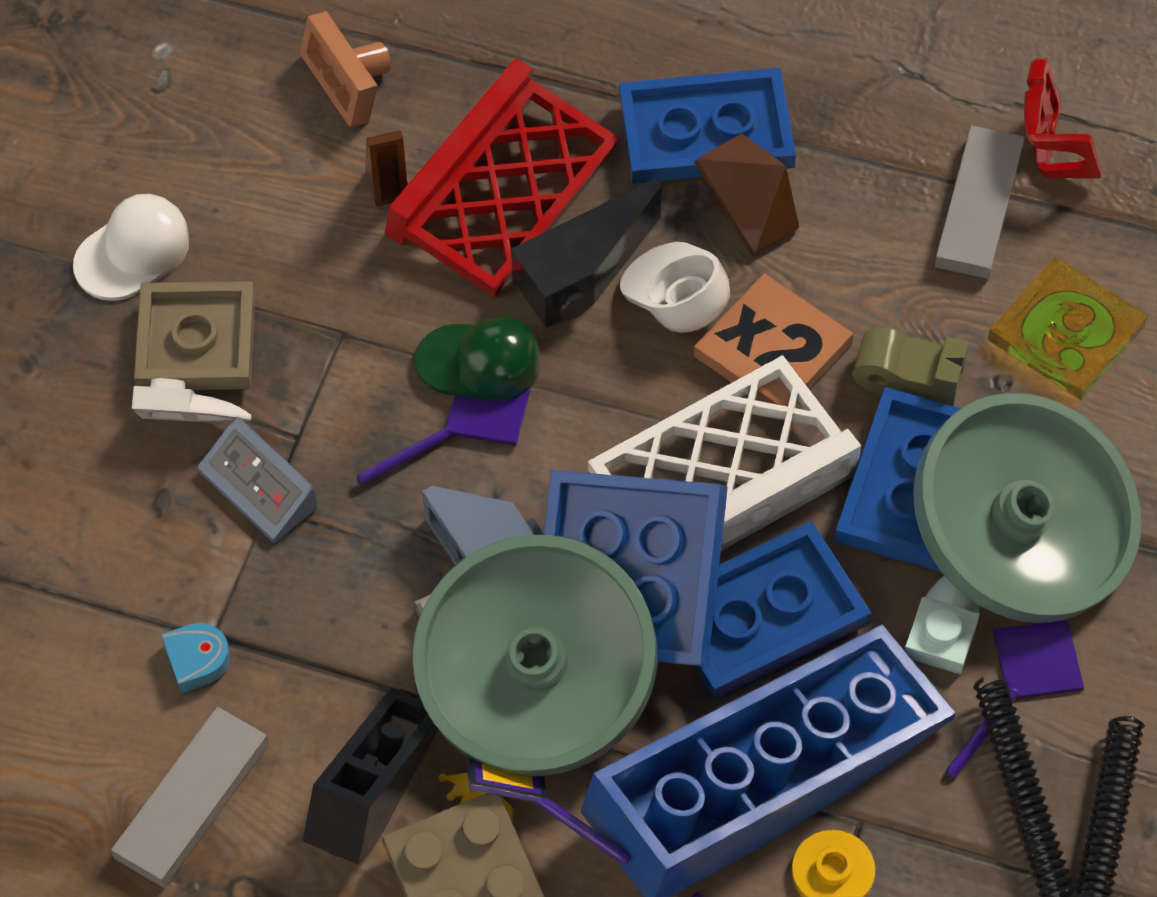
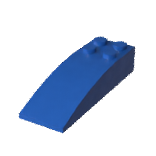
[581,624,956,897]

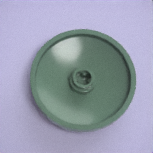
[913,393,1142,623]
[413,535,658,777]

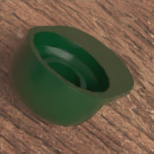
[415,315,540,401]

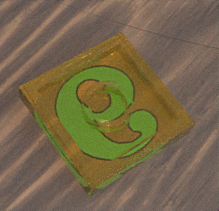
[988,256,1148,400]

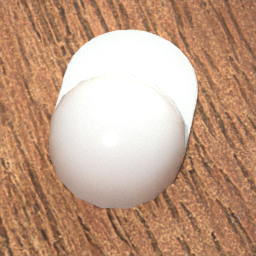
[73,194,189,301]
[620,242,730,333]

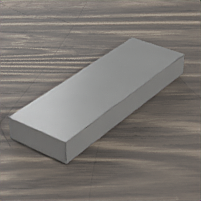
[935,125,1025,279]
[111,707,269,888]

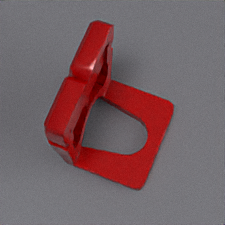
[1024,58,1102,179]

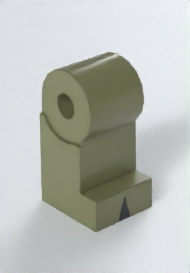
[852,327,969,406]

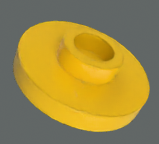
[792,830,875,897]

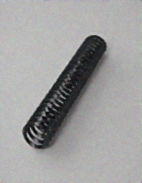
[973,676,1075,897]
[1075,716,1145,897]

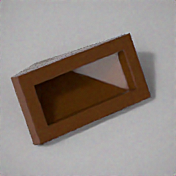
[694,133,799,256]

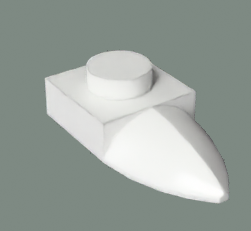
[132,378,251,423]

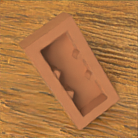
[300,11,391,128]

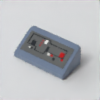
[197,417,318,543]

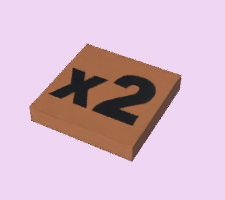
[694,273,854,407]

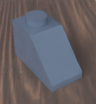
[422,486,544,566]

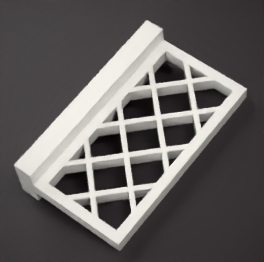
[588,355,861,551]

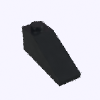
[511,178,662,328]
[303,688,438,865]

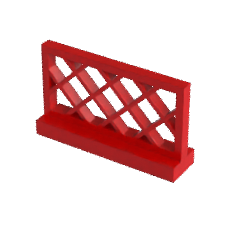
[384,57,620,298]

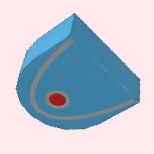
[161,623,230,694]

